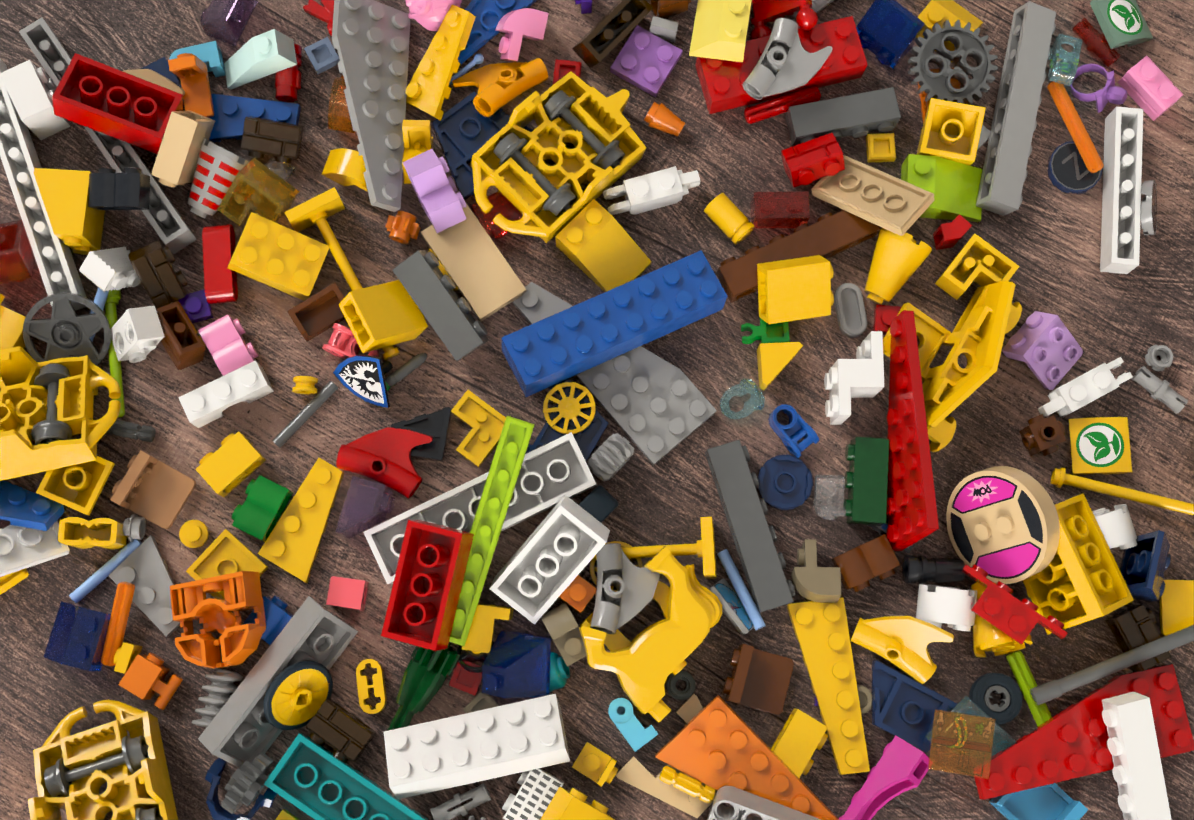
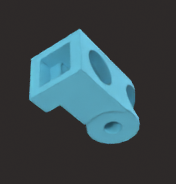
[169,41,226,77]
[608,698,658,752]

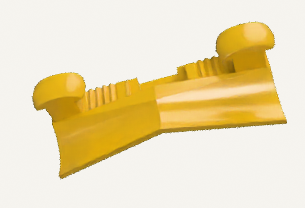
[883,281,1022,452]

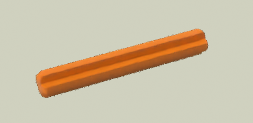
[1047,79,1104,173]

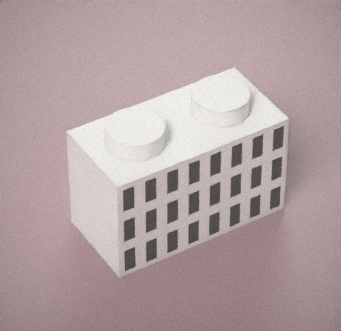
[502,768,564,820]

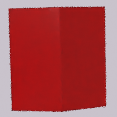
[933,214,972,250]

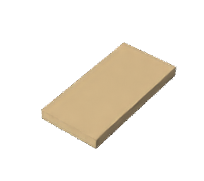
[811,155,934,236]
[421,203,527,321]

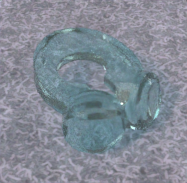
[720,379,765,420]

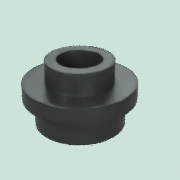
[667,671,696,700]

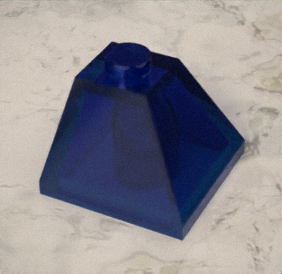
[482,630,551,698]

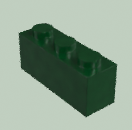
[843,437,889,526]

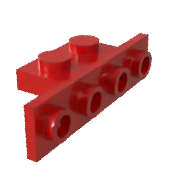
[962,564,1068,645]

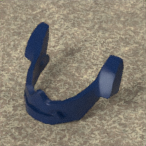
[205,758,277,820]

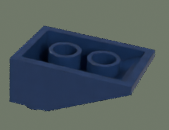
[1120,530,1171,602]

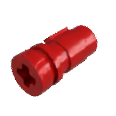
[275,43,302,102]

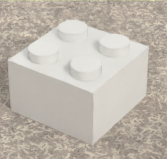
[0,60,70,140]

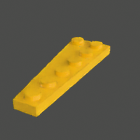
[787,597,870,775]

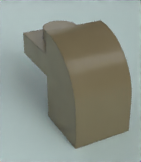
[791,539,841,603]
[541,602,586,667]

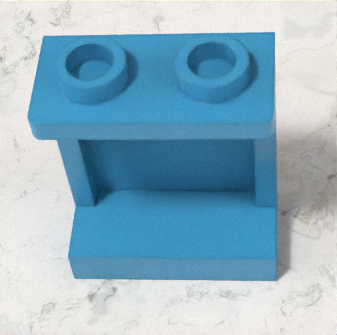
[990,783,1088,820]

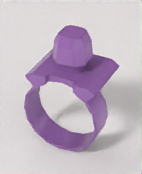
[1070,63,1127,113]

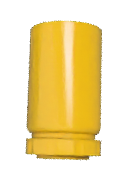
[704,193,755,245]

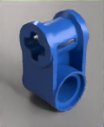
[768,404,819,459]

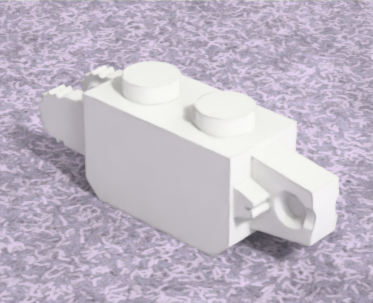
[603,166,701,215]
[1038,357,1133,418]

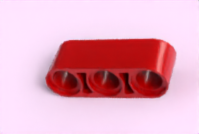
[202,225,238,304]

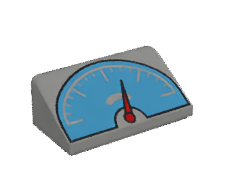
[709,578,754,635]

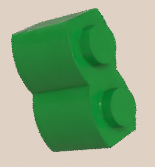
[231,475,293,542]

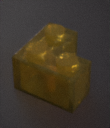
[217,158,300,226]

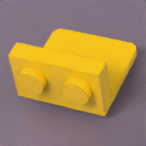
[1159,580,1194,636]

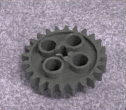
[908,20,998,105]

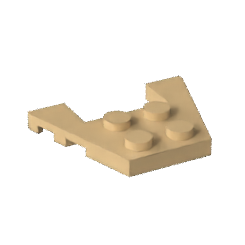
[616,693,717,818]

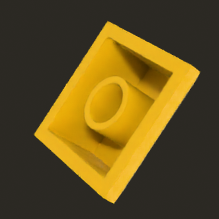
[910,0,984,63]
[917,98,986,166]
[36,456,115,516]

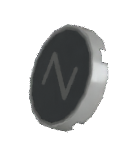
[1140,180,1157,235]

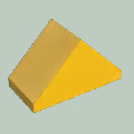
[757,342,803,391]

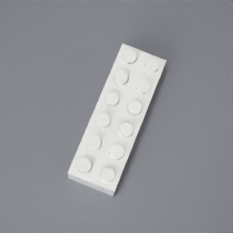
[384,694,570,799]

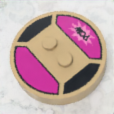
[946,466,1060,584]

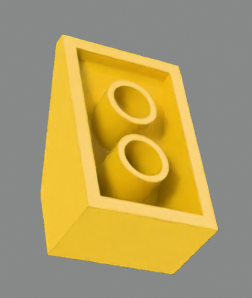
[555,199,652,292]

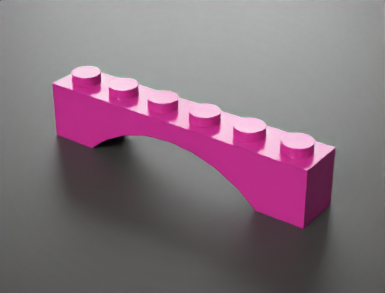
[839,736,933,820]

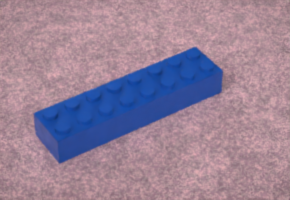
[501,250,727,397]

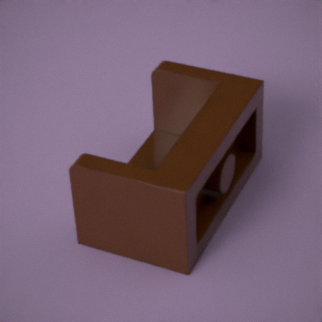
[287,283,345,342]

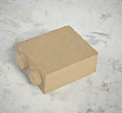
[151,110,215,187]

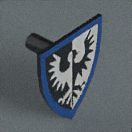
[333,355,393,408]

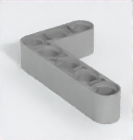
[707,786,821,820]

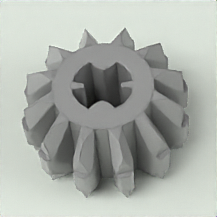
[588,433,634,481]

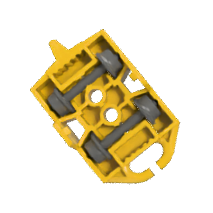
[471,71,646,243]
[0,346,121,481]
[28,699,178,820]

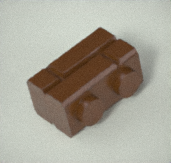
[156,301,206,370]

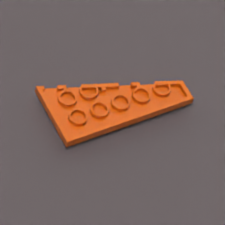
[655,695,839,820]

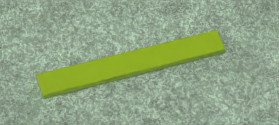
[449,416,535,646]

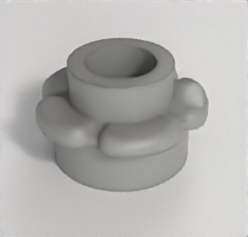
[1145,345,1173,371]
[123,514,146,542]

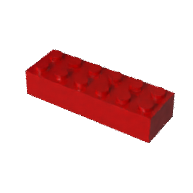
[695,16,868,114]

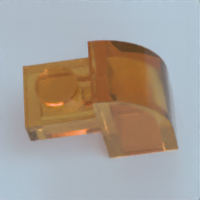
[328,75,355,133]

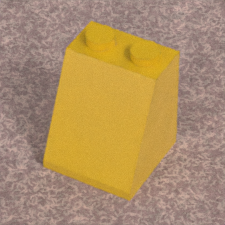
[34,168,105,255]

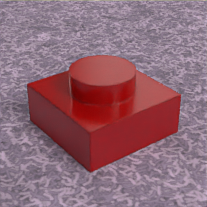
[873,304,902,335]

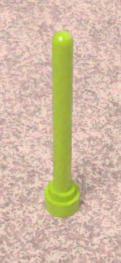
[97,288,125,418]

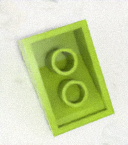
[901,154,983,222]

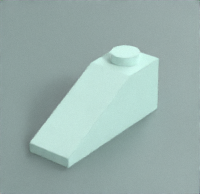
[224,29,297,90]

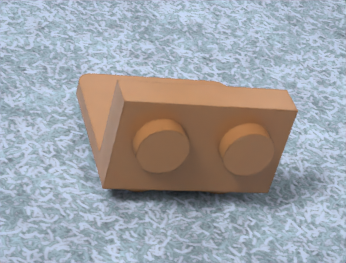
[110,450,196,529]

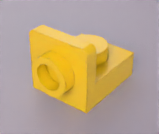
[572,742,618,787]

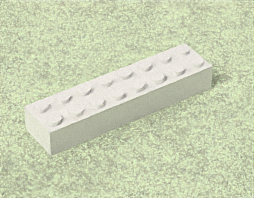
[363,432,597,584]

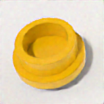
[179,520,209,548]

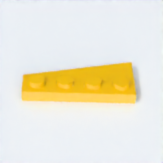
[406,5,476,121]
[258,458,344,584]

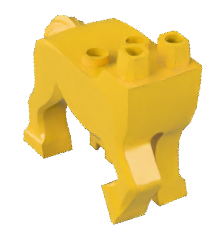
[579,546,722,722]

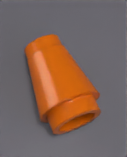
[644,102,685,137]

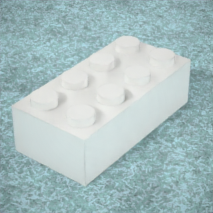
[490,495,610,624]

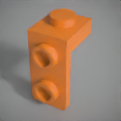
[168,53,214,118]

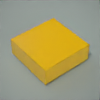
[866,133,896,163]

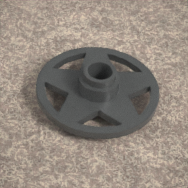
[23,293,111,365]

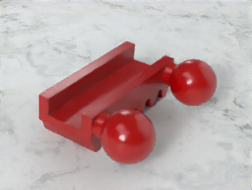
[751,0,818,40]

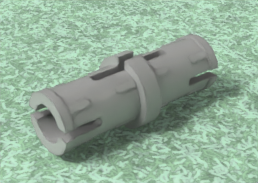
[1132,366,1188,414]
[430,783,491,820]

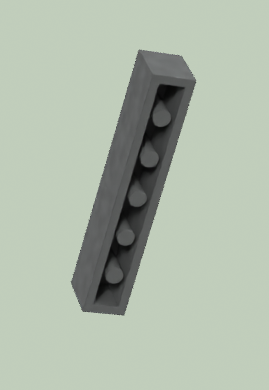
[705,440,795,613]

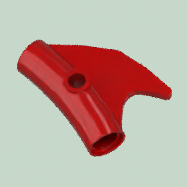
[336,427,433,499]

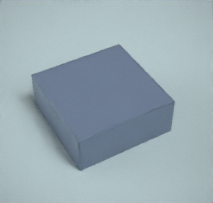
[304,37,340,75]

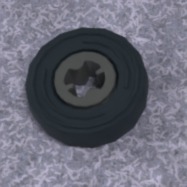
[969,673,1022,725]

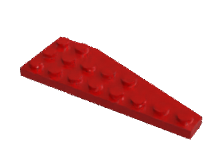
[886,310,939,551]

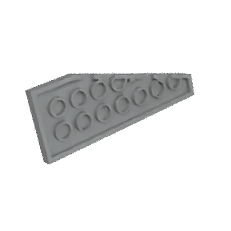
[332,0,410,212]
[512,282,717,466]

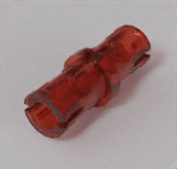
[1072,17,1121,68]

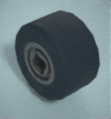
[579,485,619,523]

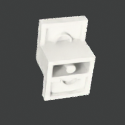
[824,331,884,425]

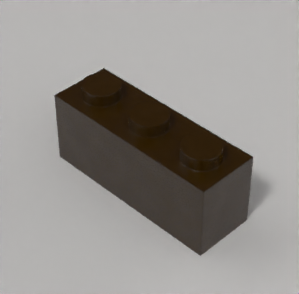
[572,0,653,68]

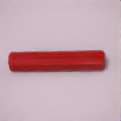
[744,86,821,124]

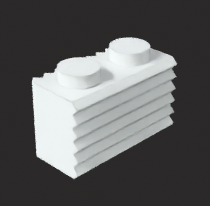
[79,247,141,292]

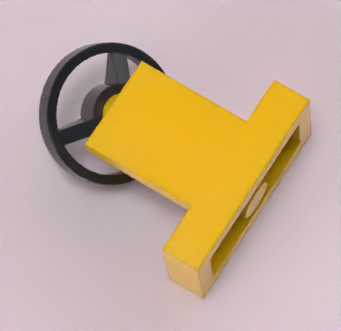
[457,603,514,673]

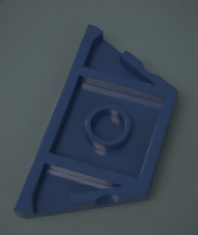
[872,660,975,753]

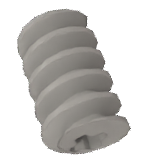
[191,668,244,728]

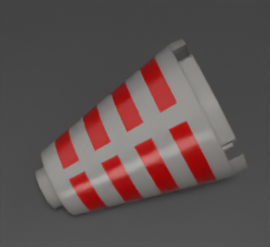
[187,138,255,218]

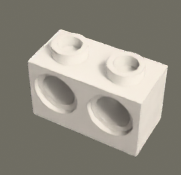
[111,306,165,363]

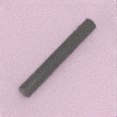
[272,380,338,448]

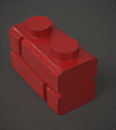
[781,133,845,188]

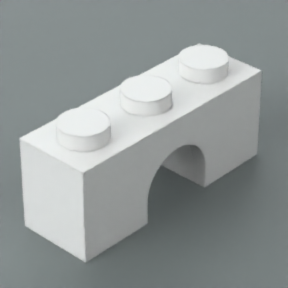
[178,360,274,428]

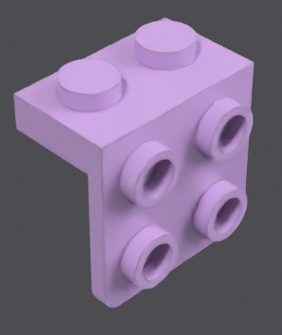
[1001,311,1083,390]

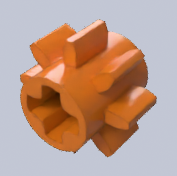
[385,211,421,244]

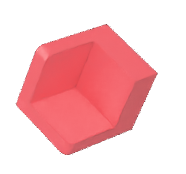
[326,576,369,611]

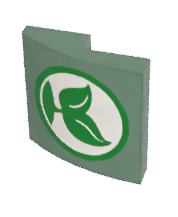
[1090,0,1153,49]

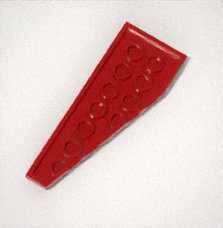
[972,664,1194,800]

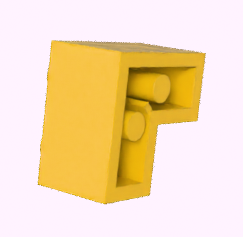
[935,233,1020,300]

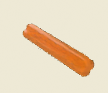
[101,582,135,666]

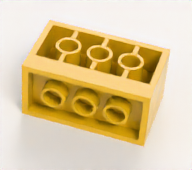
[1023,493,1134,635]

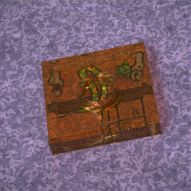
[928,709,995,779]

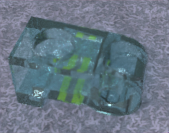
[1048,34,1082,86]

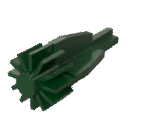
[388,642,460,730]

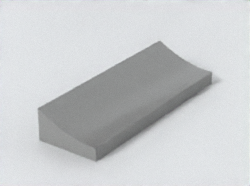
[198,596,358,768]

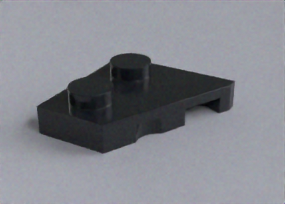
[391,407,452,462]

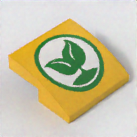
[1069,417,1132,475]

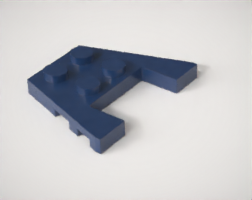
[432,92,533,201]
[494,379,608,462]

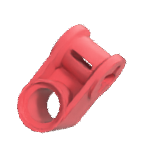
[322,323,379,359]

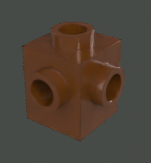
[1019,414,1066,456]

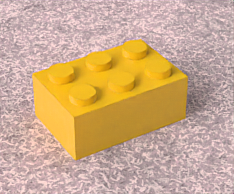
[227,212,330,301]

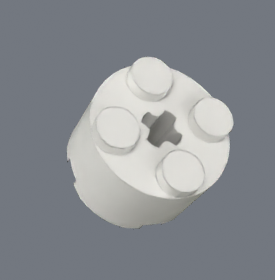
[1092,504,1137,549]
[916,584,978,631]

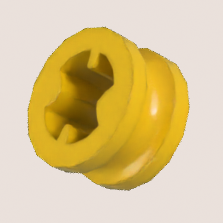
[292,376,318,395]

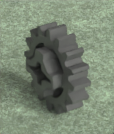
[221,753,274,814]

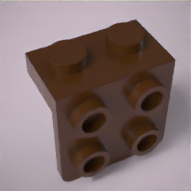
[723,644,794,715]

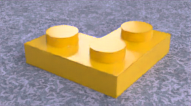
[451,390,506,468]

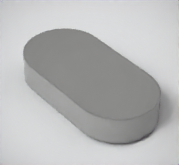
[834,283,867,338]

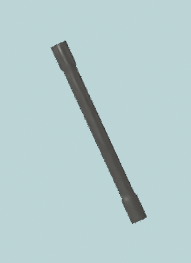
[1030,625,1194,706]

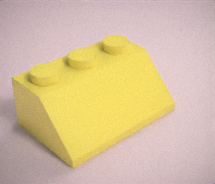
[689,0,752,62]

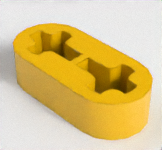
[356,659,387,714]

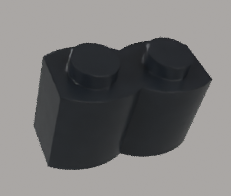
[88,168,150,210]

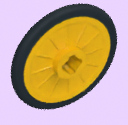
[263,661,333,730]

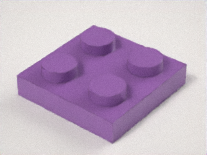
[610,25,683,97]

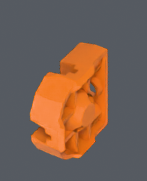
[170,571,266,668]

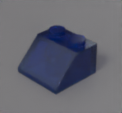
[856,0,925,69]
[44,601,111,671]

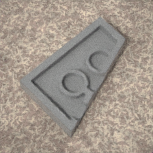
[108,535,180,637]

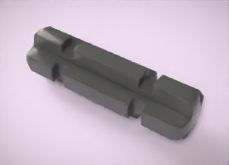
[105,420,156,442]

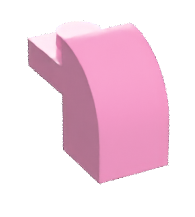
[495,8,549,62]

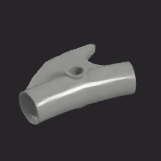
[742,18,833,100]
[590,543,660,634]

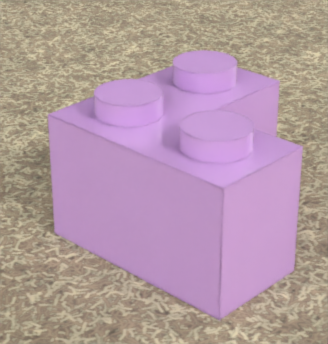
[402,149,467,233]

